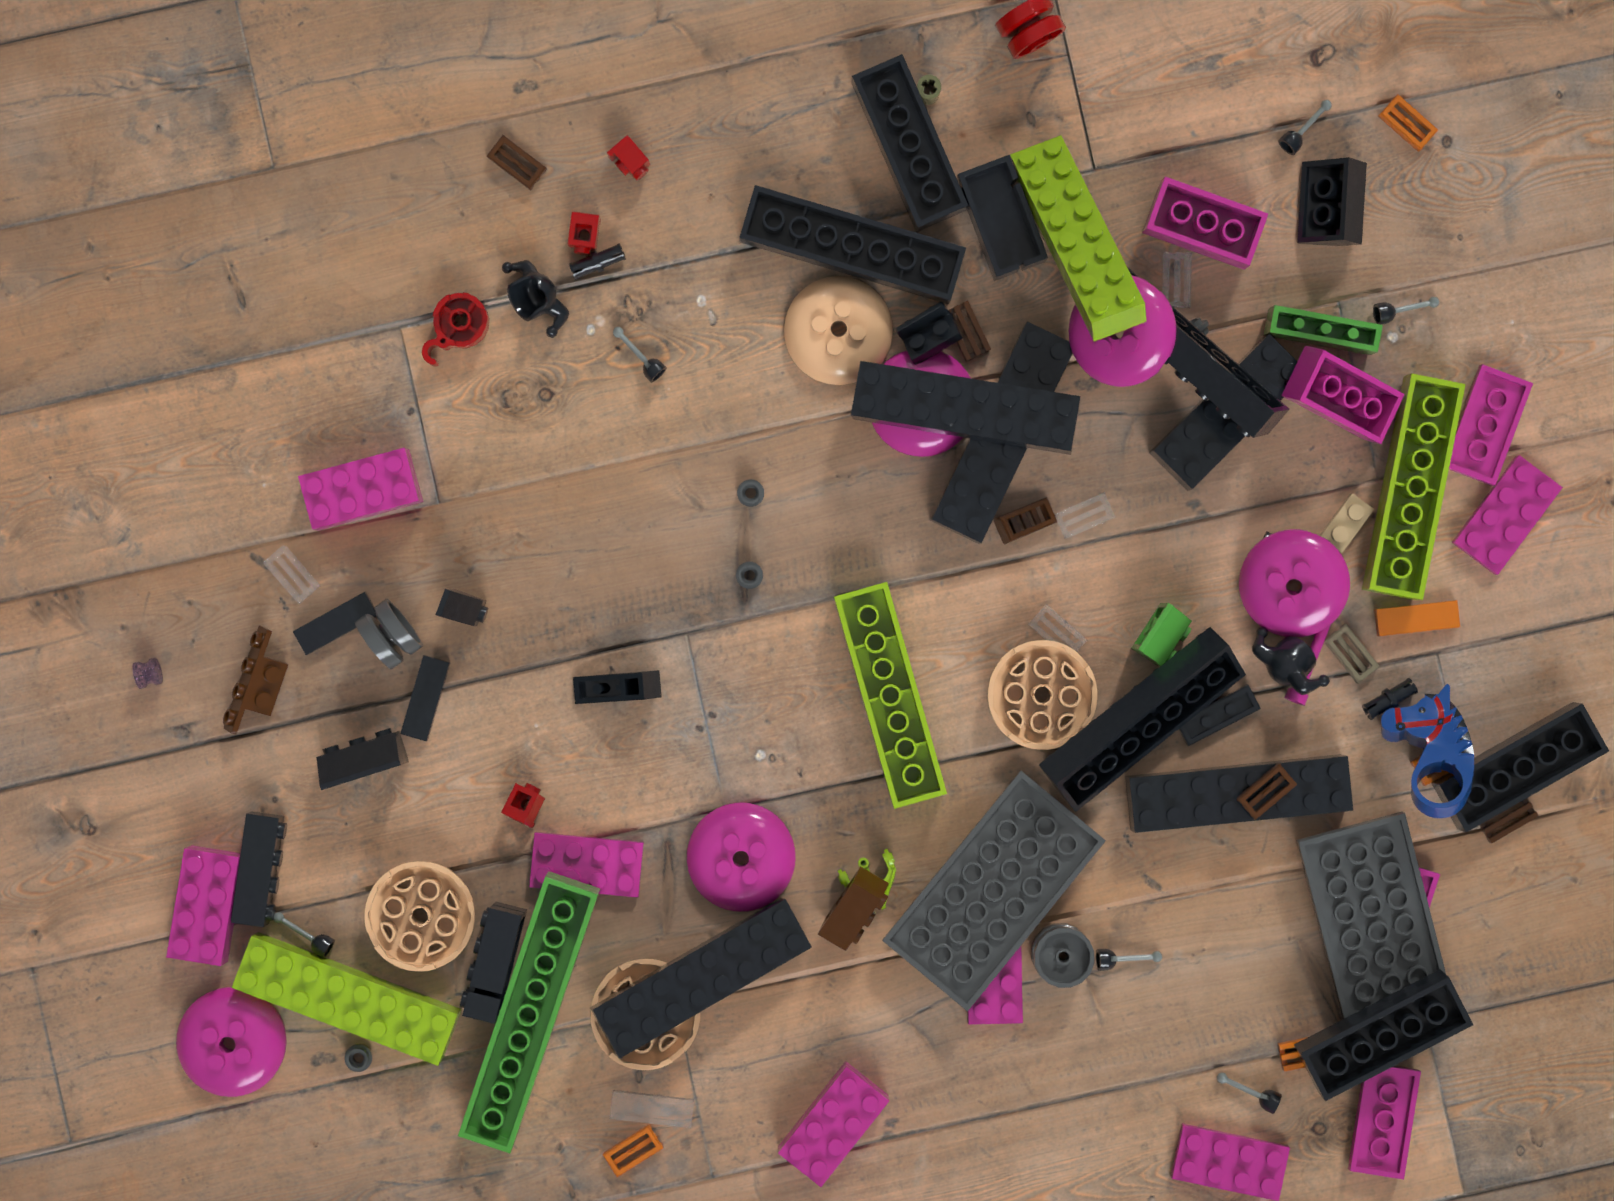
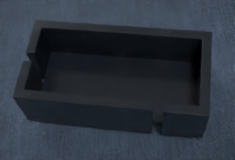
[956,155,1048,281]
[460,902,527,1024]

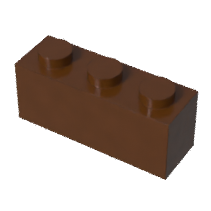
[818,866,889,951]

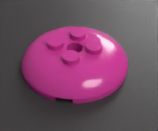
[1068,275,1176,387]
[871,350,971,457]
[1239,529,1350,637]
[687,802,796,912]
[176,987,287,1097]

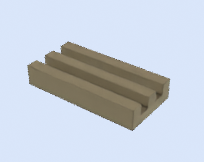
[1324,624,1380,683]

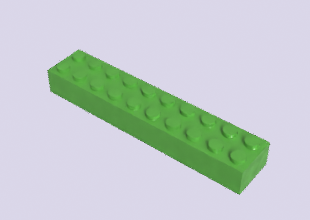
[458,871,600,1153]

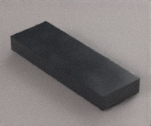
[293,592,377,655]
[400,655,450,742]
[1179,684,1261,746]

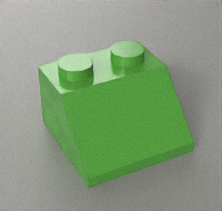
[1131,603,1192,666]

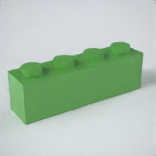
[1264,305,1383,355]

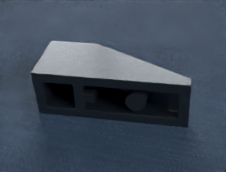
[435,589,488,626]
[573,670,662,704]

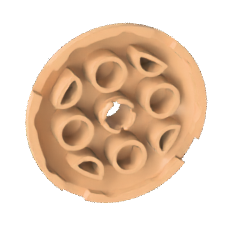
[784,276,893,385]
[988,640,1098,750]
[364,861,475,971]
[590,959,700,1070]

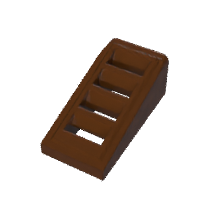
[994,497,1057,545]

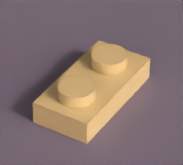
[1319,493,1374,553]

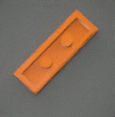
[1374,600,1460,636]

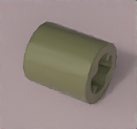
[917,75,941,105]

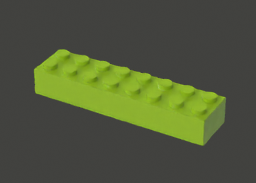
[1010,135,1147,342]
[1362,373,1466,600]
[834,582,947,809]
[232,932,462,1066]

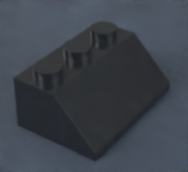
[1297,157,1367,246]
[316,728,409,790]

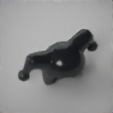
[502,260,569,338]
[1252,627,1330,695]

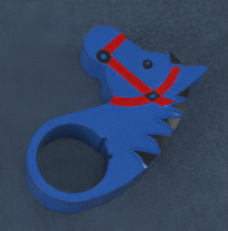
[1381,684,1474,818]

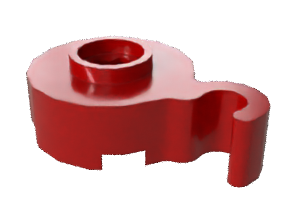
[422,292,490,367]

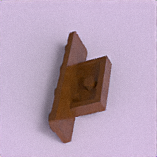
[223,625,288,735]

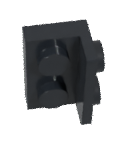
[895,302,963,365]

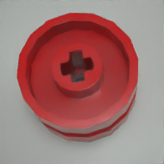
[995,0,1066,59]

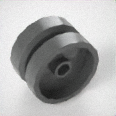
[355,599,423,670]
[1031,923,1094,988]

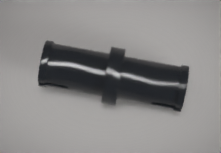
[569,243,626,280]
[1362,678,1418,720]

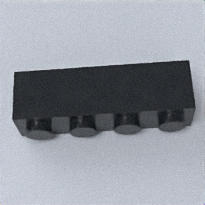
[231,811,287,927]

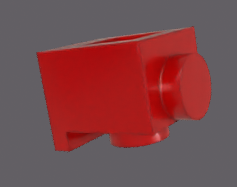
[607,135,650,181]
[568,212,601,255]
[501,783,545,829]

